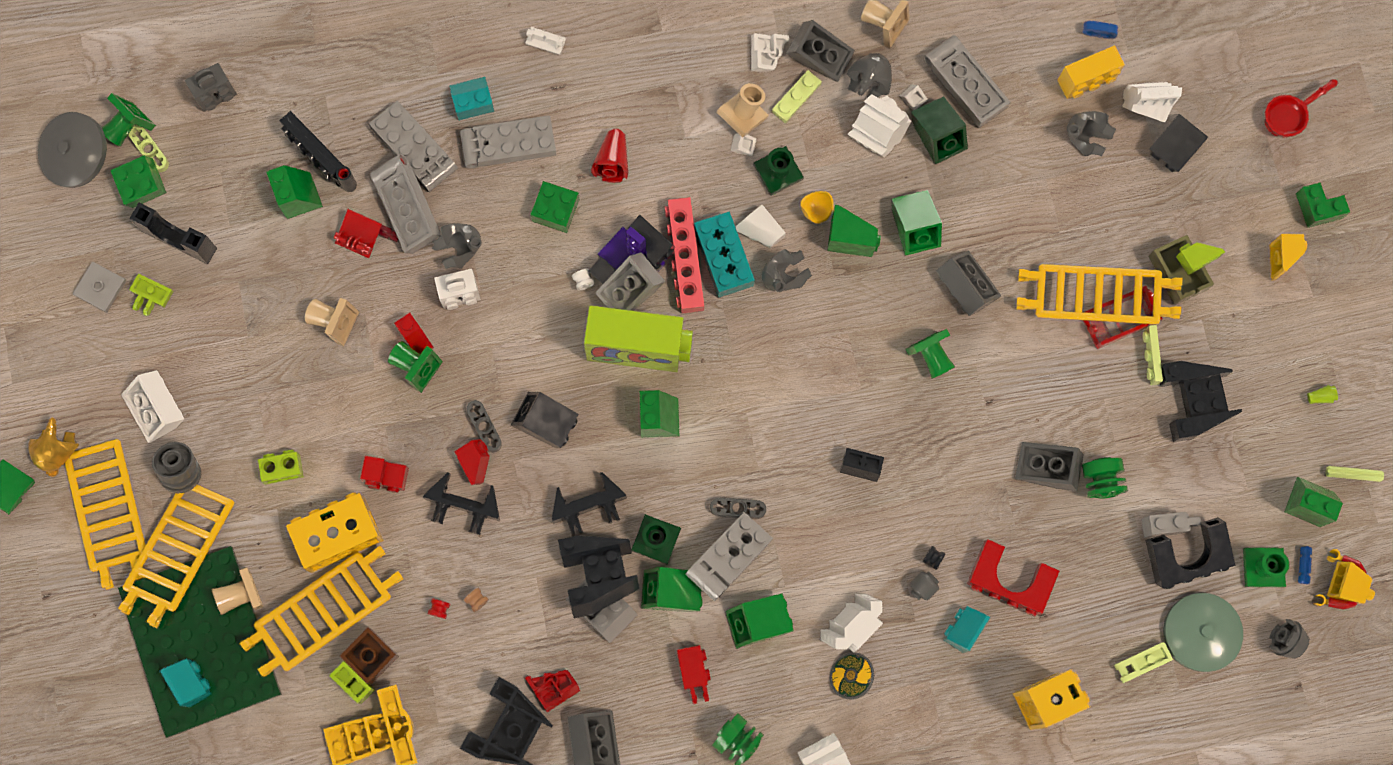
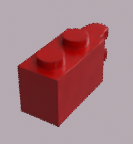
[677,645,711,704]

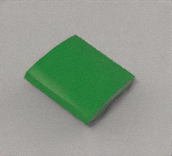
[0,459,35,515]

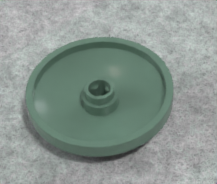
[1163,593,1243,672]

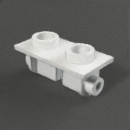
[525,27,566,55]

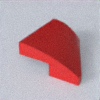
[525,670,580,712]

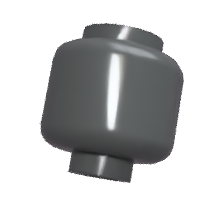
[910,571,939,601]

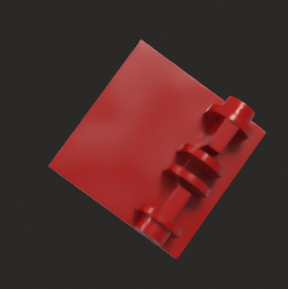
[334,209,382,258]

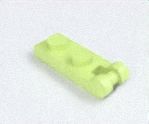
[1114,642,1173,683]

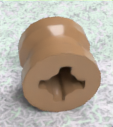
[464,588,489,612]

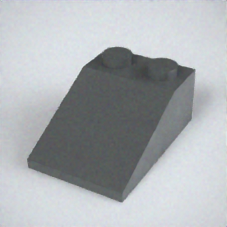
[786,20,855,82]
[1015,442,1084,491]

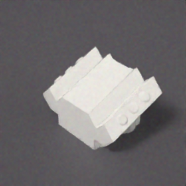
[1122,82,1182,122]
[848,94,911,157]
[820,594,883,653]
[798,733,851,765]

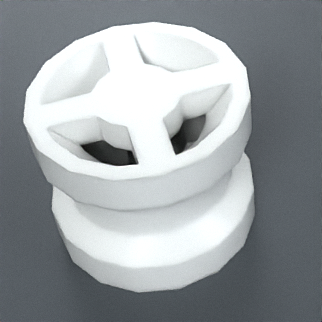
[572,269,595,291]

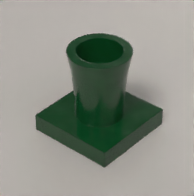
[753,146,804,196]
[631,514,681,565]

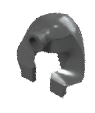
[847,53,892,98]
[1067,111,1116,157]
[432,223,482,269]
[761,249,812,292]

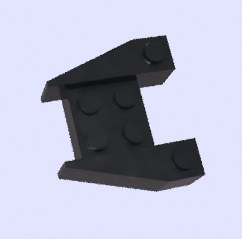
[1160,361,1242,443]
[558,536,640,618]
[460,677,553,765]

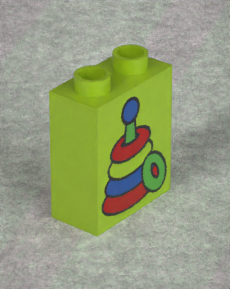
[584,305,693,372]

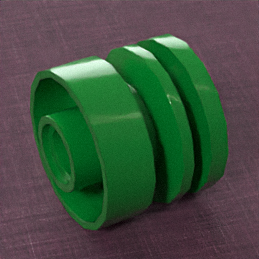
[1082,457,1128,499]
[711,713,764,765]

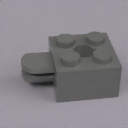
[185,63,237,112]

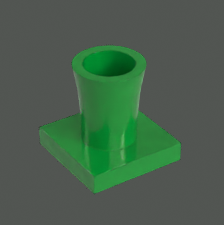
[102,93,156,147]
[905,329,955,379]
[388,341,443,393]
[1243,548,1289,588]

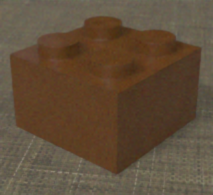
[340,627,399,685]

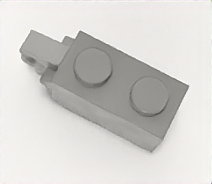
[1141,512,1201,538]

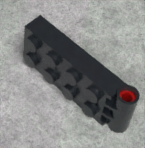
[279,111,357,192]

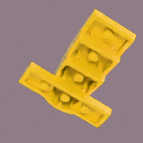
[323,685,417,765]

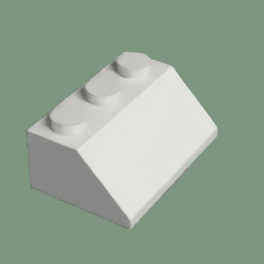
[121,370,184,443]

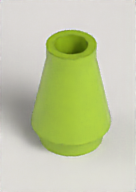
[1307,385,1338,404]

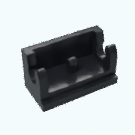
[840,448,884,482]

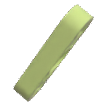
[129,125,169,173]

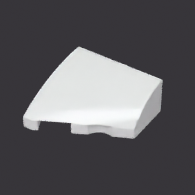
[751,33,789,72]
[736,205,786,248]

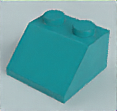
[449,77,495,121]
[944,606,991,653]
[160,659,211,707]

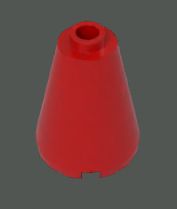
[591,129,629,183]

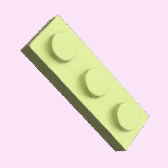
[772,70,822,123]
[1143,325,1163,385]

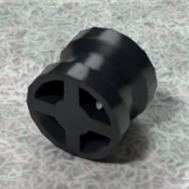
[923,546,946,570]

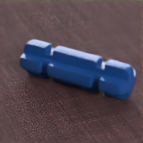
[1298,546,1312,585]

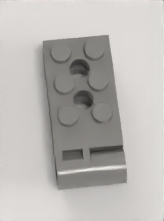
[685,512,773,601]

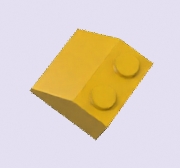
[1269,234,1307,281]

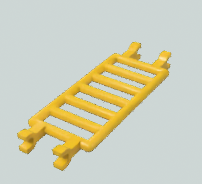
[1017,264,1183,324]
[240,546,404,677]

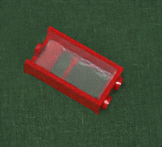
[1083,285,1163,350]

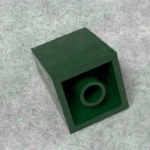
[911,96,968,165]

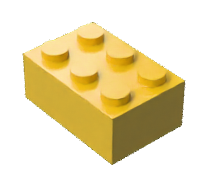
[1057,45,1125,99]

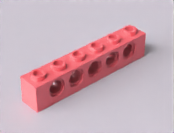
[665,197,704,314]

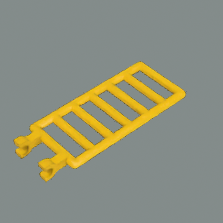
[65,439,146,590]
[118,485,234,628]

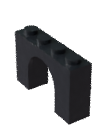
[129,202,217,264]
[589,215,675,284]
[1145,517,1236,589]

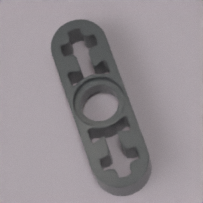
[467,400,502,453]
[710,498,767,519]

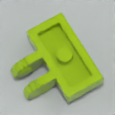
[129,273,174,316]

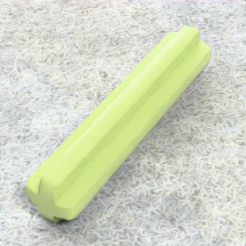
[1325,466,1384,482]

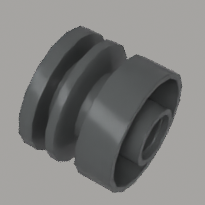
[152,442,201,494]

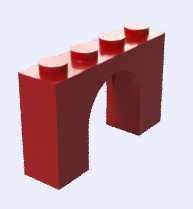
[967,539,1060,617]

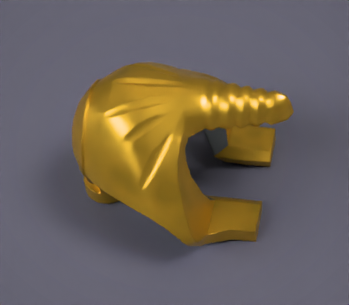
[29,417,79,477]

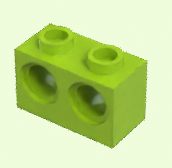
[258,450,304,485]
[329,661,375,704]

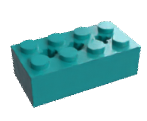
[694,211,755,298]

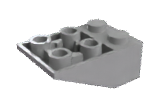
[566,579,637,643]

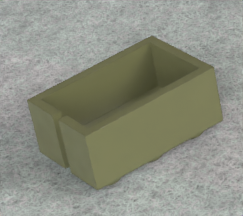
[1148,235,1214,305]

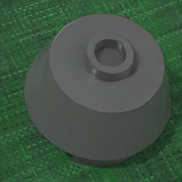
[1269,619,1310,659]

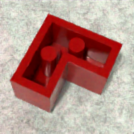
[360,456,409,493]

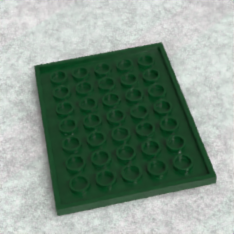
[118,546,282,738]

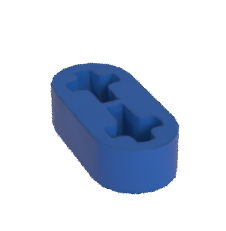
[1083,21,1118,39]

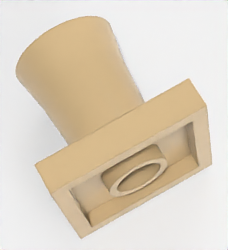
[861,0,910,48]
[717,83,769,137]
[305,298,359,346]
[212,568,263,615]

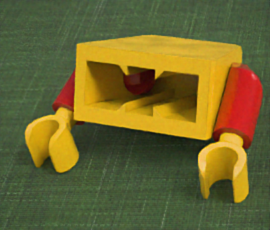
[1313,549,1375,610]

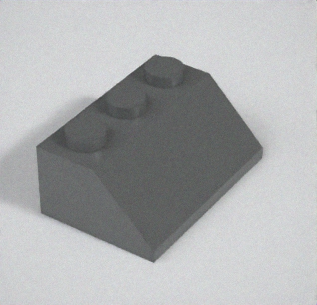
[936,251,1001,316]
[567,710,620,765]

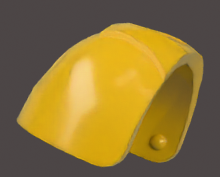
[800,191,834,224]

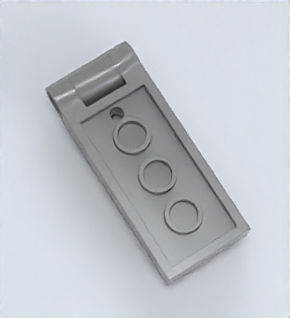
[924,35,1010,128]
[369,100,458,192]
[460,116,556,169]
[370,153,441,254]

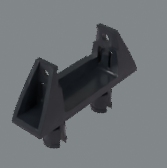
[423,472,500,535]
[552,472,627,536]

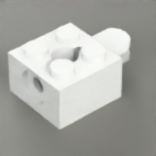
[434,269,481,310]

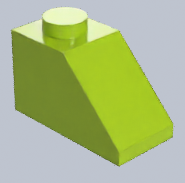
[1176,242,1225,275]

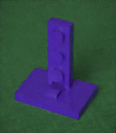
[598,227,665,272]

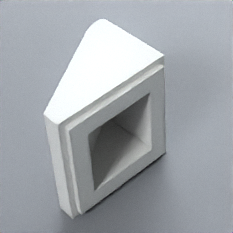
[900,85,928,111]
[731,133,756,156]

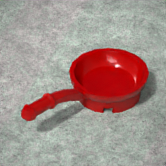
[1264,79,1338,138]

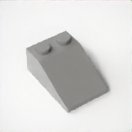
[596,252,665,311]

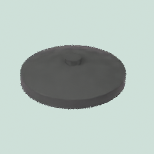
[38,112,107,188]

